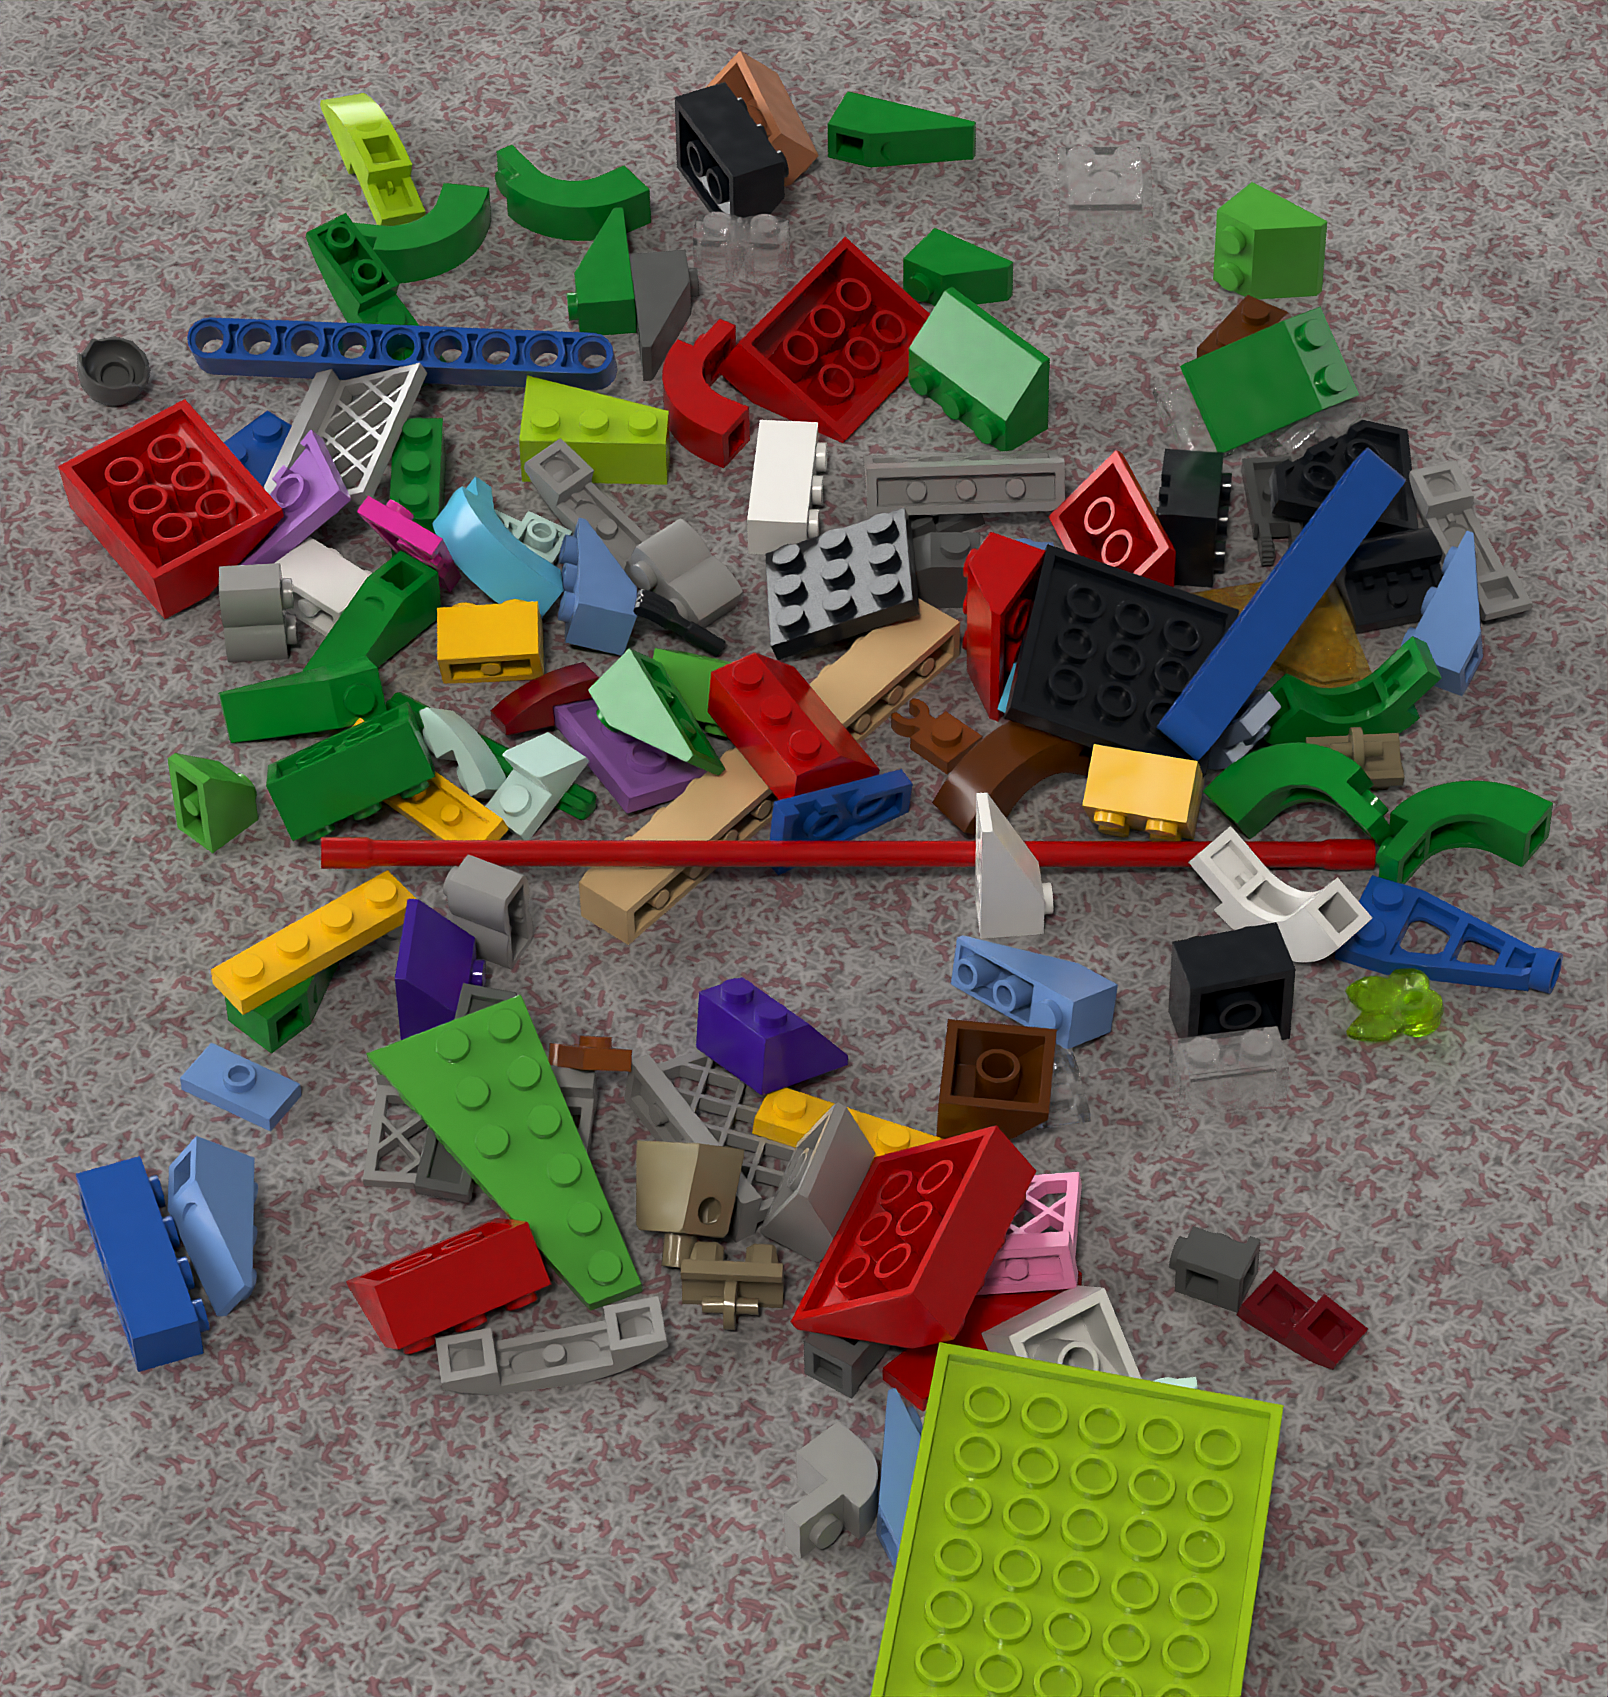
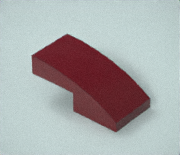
[490,662,599,735]
[1236,1269,1369,1370]

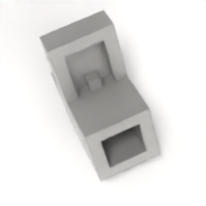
[784,1421,878,1559]

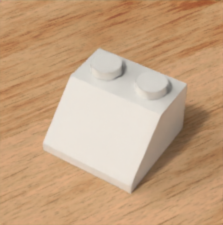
[981,1285,1142,1379]

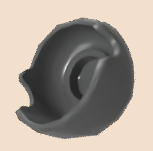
[77,336,151,406]

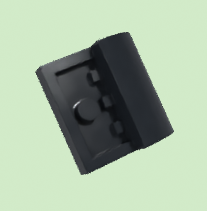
[1333,527,1443,634]

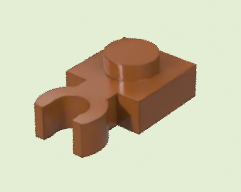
[891,698,983,775]
[548,1035,632,1072]

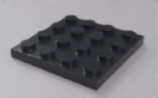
[1004,544,1239,778]

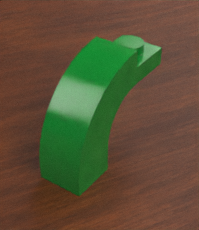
[495,144,651,241]
[353,183,492,284]
[1264,636,1442,745]
[1203,743,1394,847]
[1376,780,1553,884]

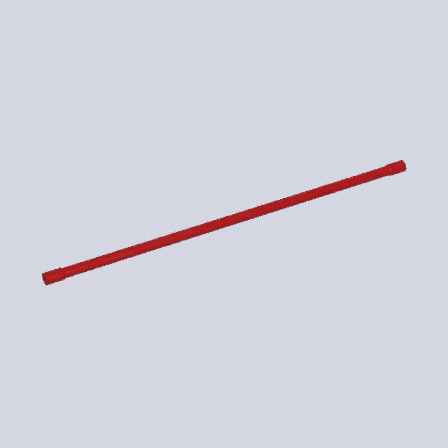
[321,837,1376,870]

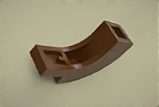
[932,720,1093,834]

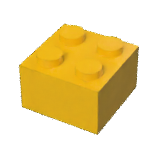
[1082,744,1205,841]

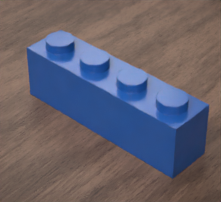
[76,1156,210,1372]

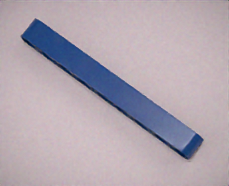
[187,317,618,390]
[1156,448,1406,761]

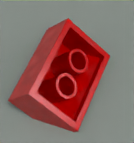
[1048,450,1176,587]
[962,532,1046,722]
[708,652,880,800]
[346,1218,551,1354]

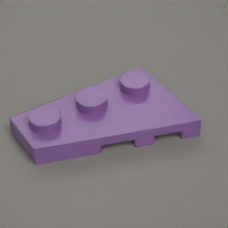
[237,430,352,566]
[553,698,708,814]

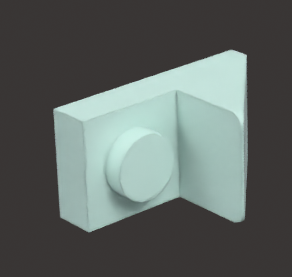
[485,732,589,840]

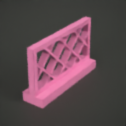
[976,1172,1082,1295]

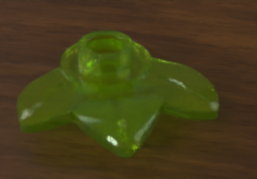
[1345,968,1444,1042]

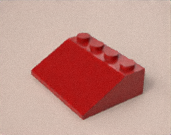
[717,237,930,443]
[58,399,284,619]
[790,1125,1036,1349]

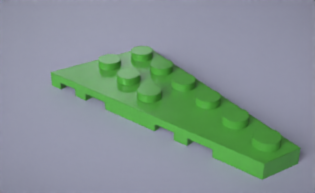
[366,995,643,1311]

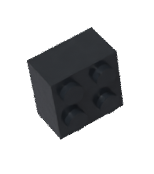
[1168,922,1296,1059]

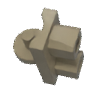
[1305,727,1404,790]
[680,1241,784,1330]

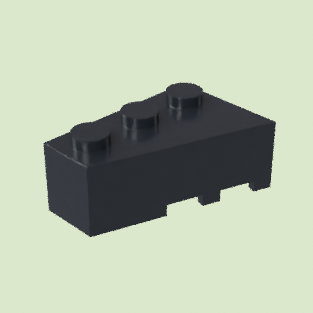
[1156,449,1232,588]

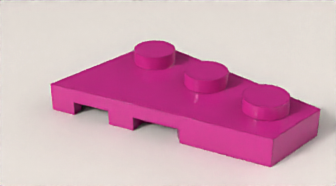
[357,496,462,592]

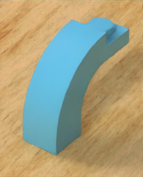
[432,476,564,618]

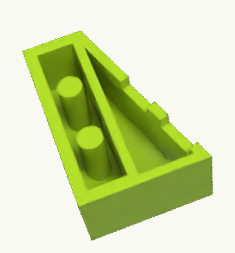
[519,375,670,485]

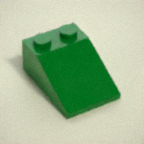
[1180,306,1359,453]

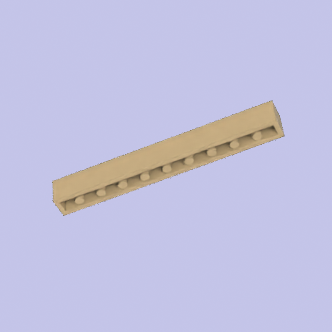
[579,598,960,945]

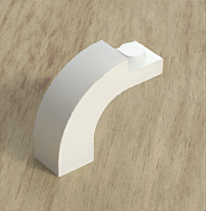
[1188,826,1372,962]

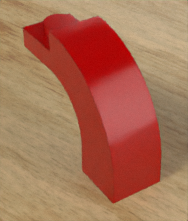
[662,319,750,468]

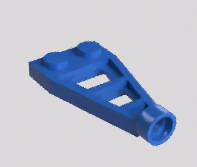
[1335,875,1563,994]

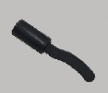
[633,589,725,658]

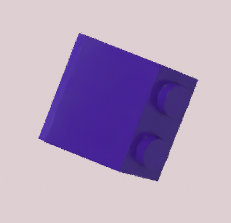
[395,899,486,1040]
[696,977,848,1095]

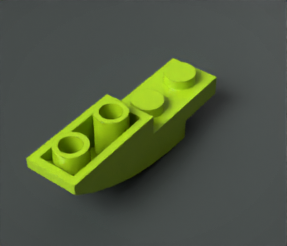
[320,93,426,226]

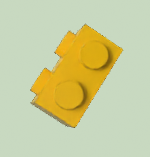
[437,599,544,684]

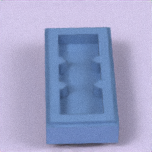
[180,1043,302,1132]

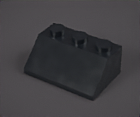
[675,82,789,247]

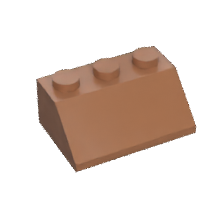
[705,51,819,186]

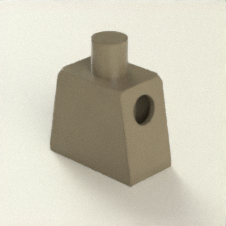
[636,1140,745,1268]

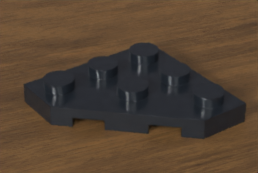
[1269,420,1418,536]

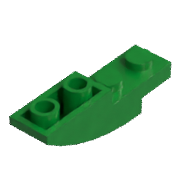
[305,213,447,388]

